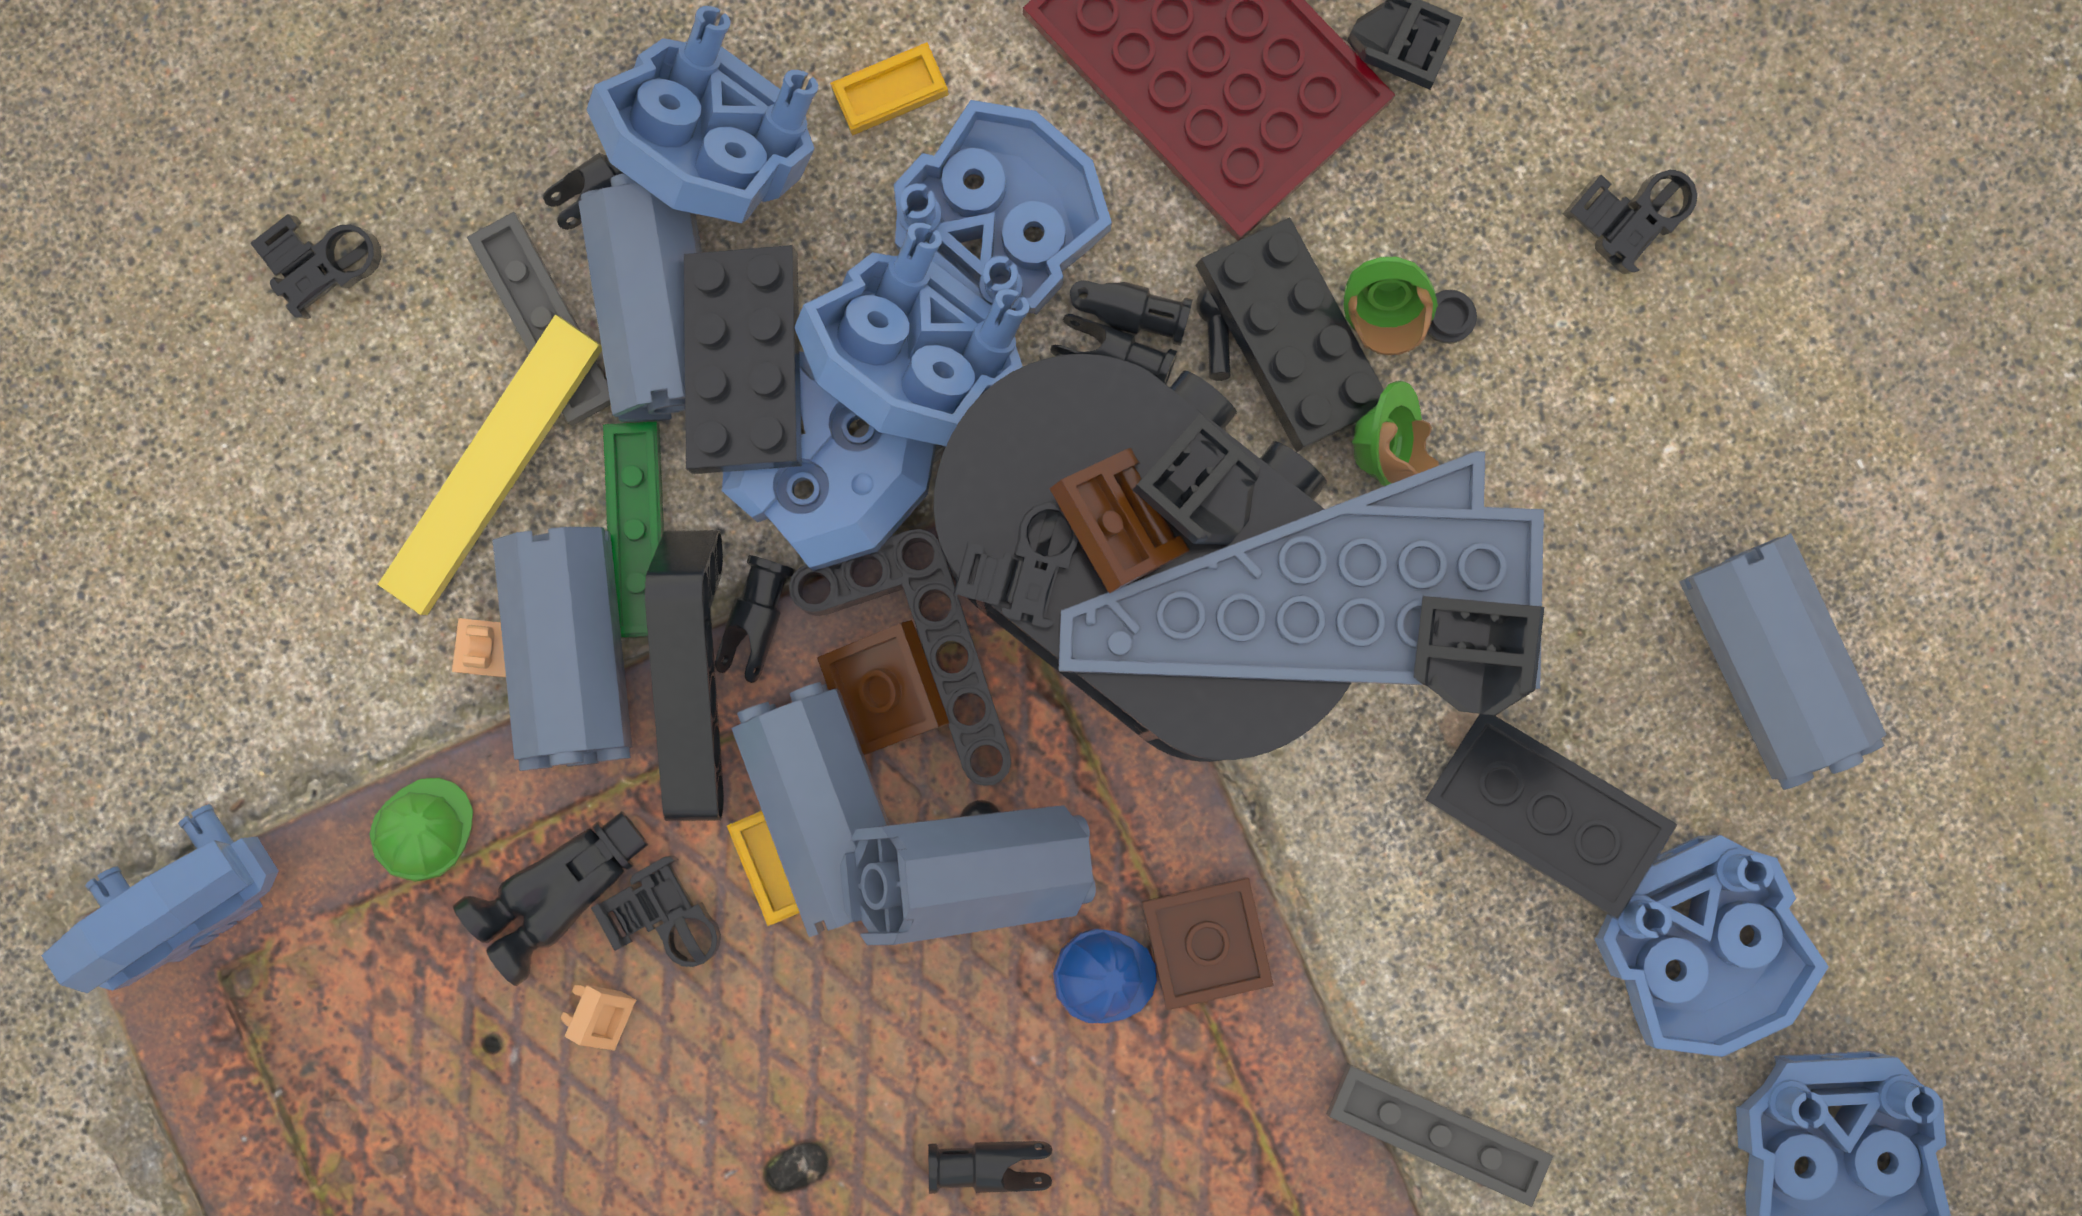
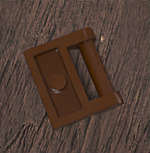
[1049,448,1190,594]

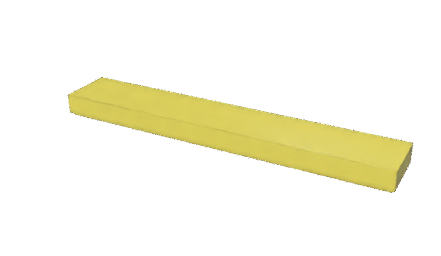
[377,315,602,615]

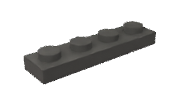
[467,212,611,426]
[1326,1063,1553,1207]

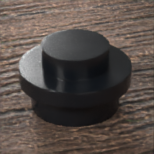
[1427,290,1477,344]

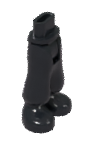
[453,811,648,986]

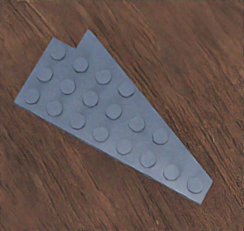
[1059,451,1544,689]

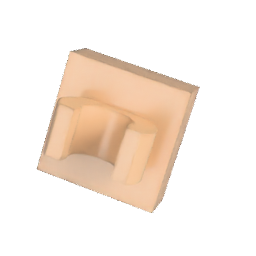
[452,618,506,678]
[561,985,636,1051]

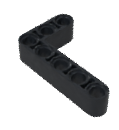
[789,529,1011,786]
[645,530,724,821]

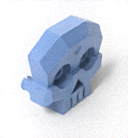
[586,6,818,223]
[894,100,1112,315]
[794,223,1029,446]
[721,351,937,571]
[41,804,279,993]
[1594,835,1829,1057]
[1736,1051,1951,1216]

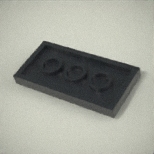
[1195,217,1384,452]
[684,245,802,474]
[1425,714,1677,920]

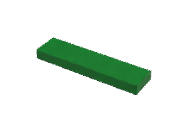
[603,421,664,639]

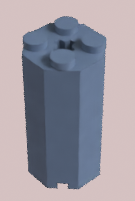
[579,173,702,422]
[492,527,633,771]
[1679,533,1887,790]
[731,682,890,937]
[840,805,1096,945]

